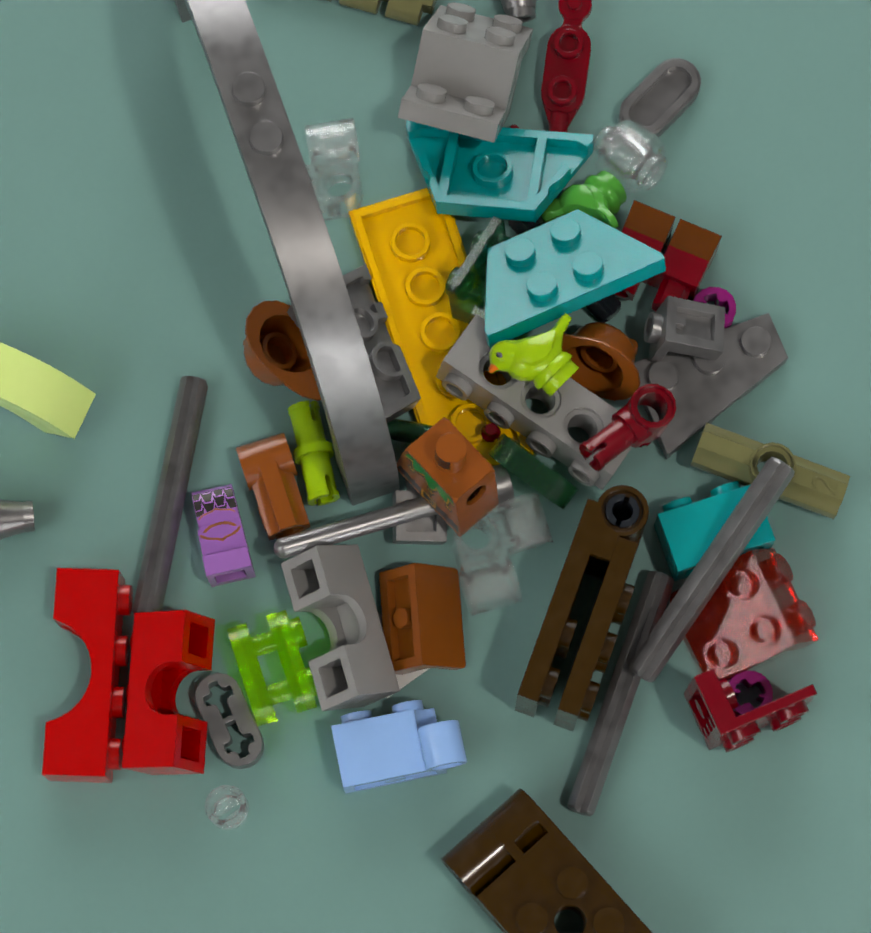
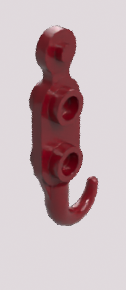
[510,0,592,132]

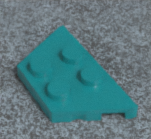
[406,120,594,222]
[484,209,666,349]

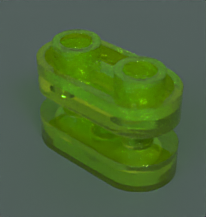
[227,610,318,727]

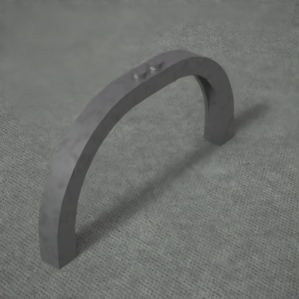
[174,0,400,506]

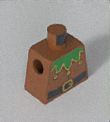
[396,417,499,537]

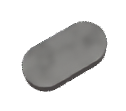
[618,58,701,143]

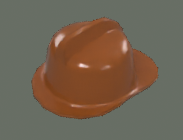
[243,300,321,401]
[562,322,641,401]

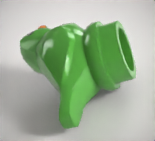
[541,171,627,229]

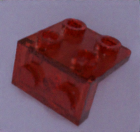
[670,548,819,680]

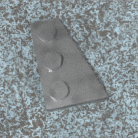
[287,264,421,423]
[634,313,788,459]

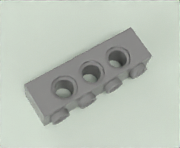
[436,314,632,490]

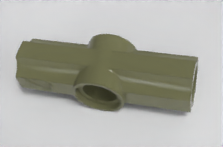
[690,422,850,519]

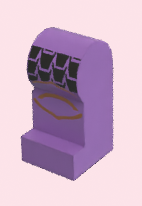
[192,484,256,587]

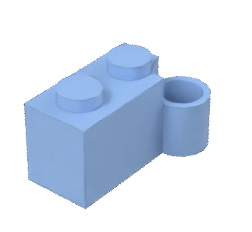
[331,700,467,794]

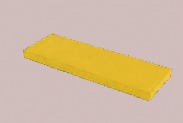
[349,188,534,468]

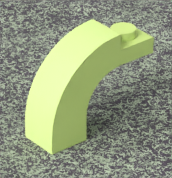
[0,342,96,439]

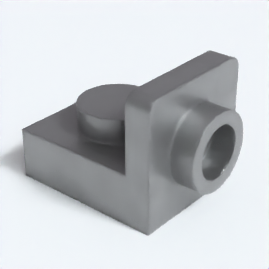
[644,296,725,362]

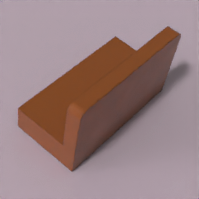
[379,563,466,675]

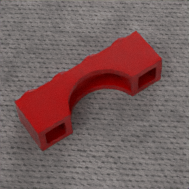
[42,568,133,783]

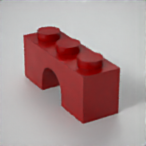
[122,610,215,775]

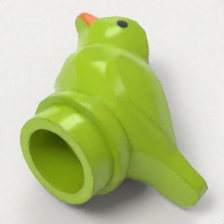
[489,313,579,397]

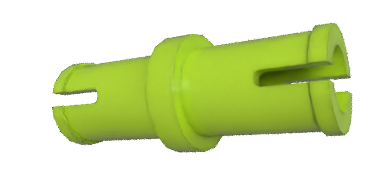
[287,400,340,506]

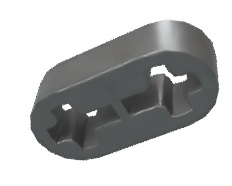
[195,673,264,770]

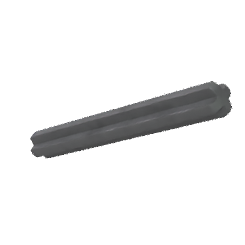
[132,376,208,614]
[629,457,795,683]
[567,571,674,816]

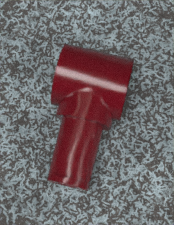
[579,384,677,472]

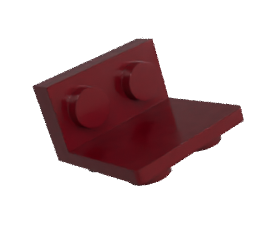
[684,669,817,752]

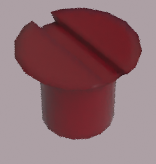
[481,423,501,442]

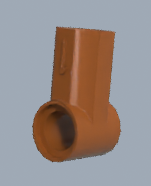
[236,433,310,541]

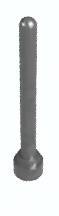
[274,464,514,558]

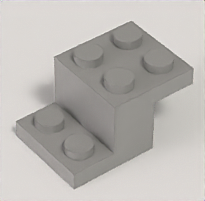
[398,2,533,143]

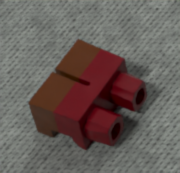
[614,200,722,312]

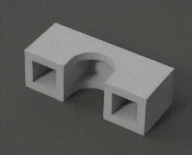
[281,544,400,711]

